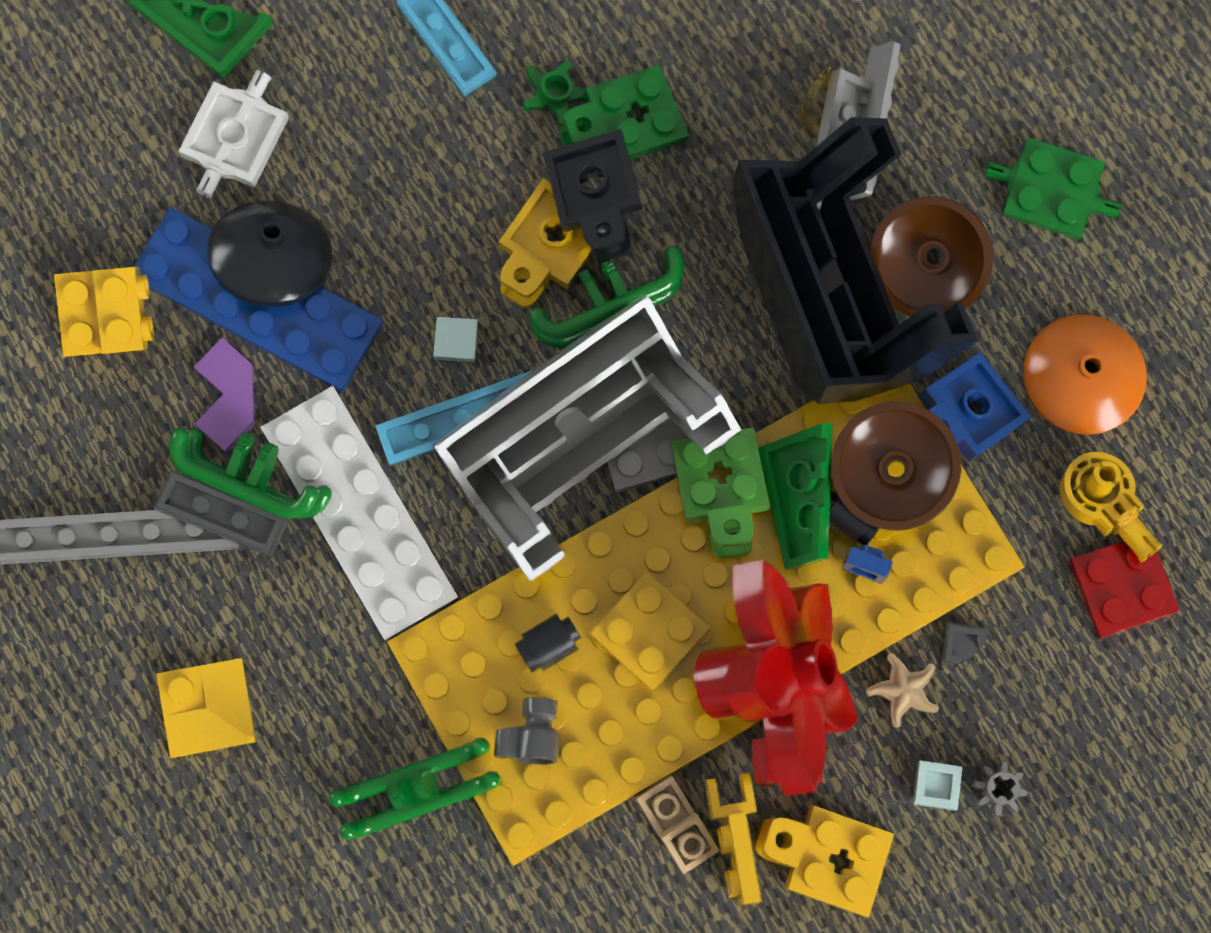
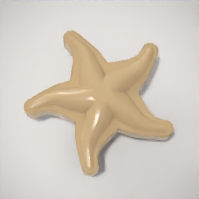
[865,653,939,728]

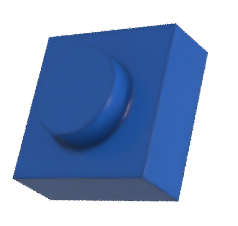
[842,545,893,584]

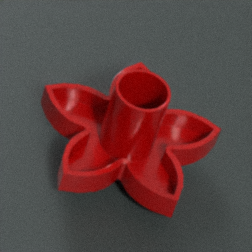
[694,560,858,796]

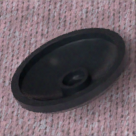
[208,200,332,307]

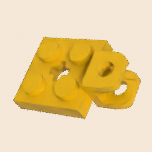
[499,178,592,308]
[705,773,762,906]
[754,806,894,917]

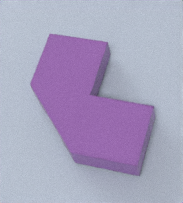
[194,338,255,454]

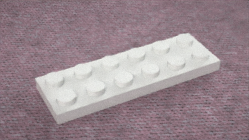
[260,386,459,642]

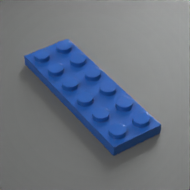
[133,207,384,393]

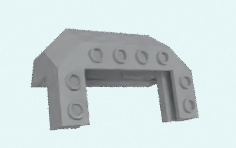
[432,296,741,581]

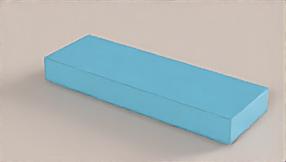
[396,0,497,97]

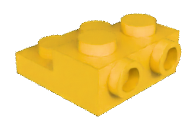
[54,267,154,357]

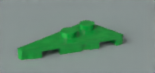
[122,0,273,79]

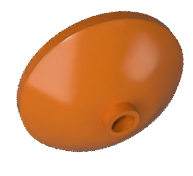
[1023,315,1147,435]

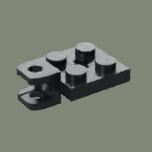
[543,129,643,262]

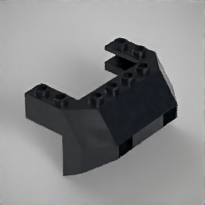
[733,117,978,404]

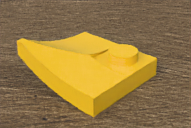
[156,658,256,758]

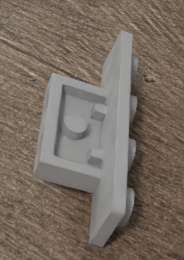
[816,41,900,201]

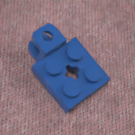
[918,352,1031,462]

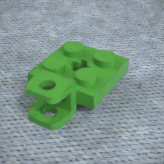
[671,427,770,559]

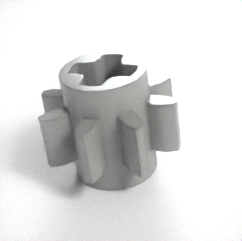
[971,762,1028,817]

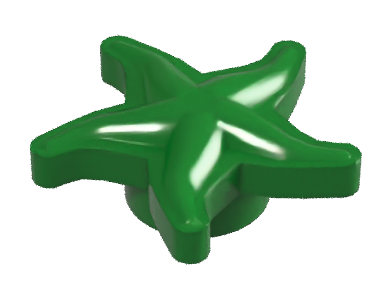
[522,61,586,127]

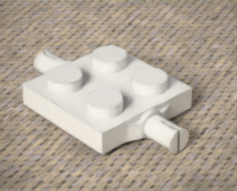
[178,70,289,198]

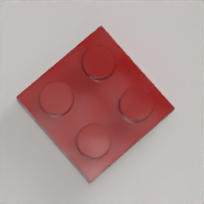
[1069,541,1180,639]

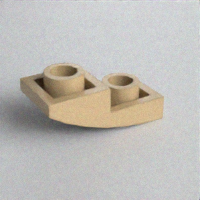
[633,774,720,874]

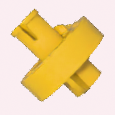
[1059,452,1163,562]

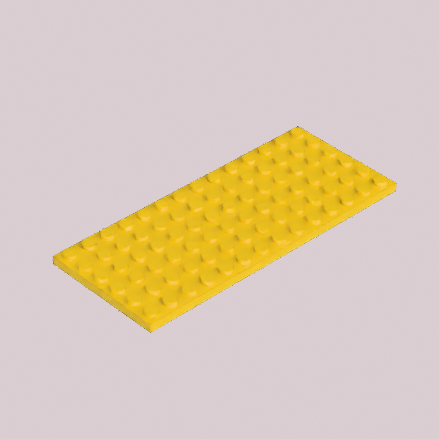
[387,384,1025,866]

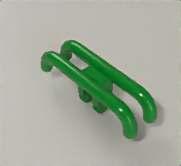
[530,246,684,348]
[169,427,332,519]
[329,737,501,840]

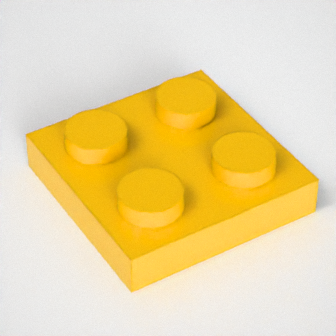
[589,571,710,693]

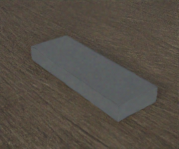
[154,470,289,558]

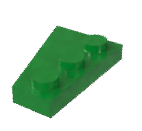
[758,423,833,570]

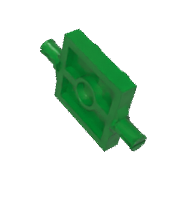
[984,138,1122,240]

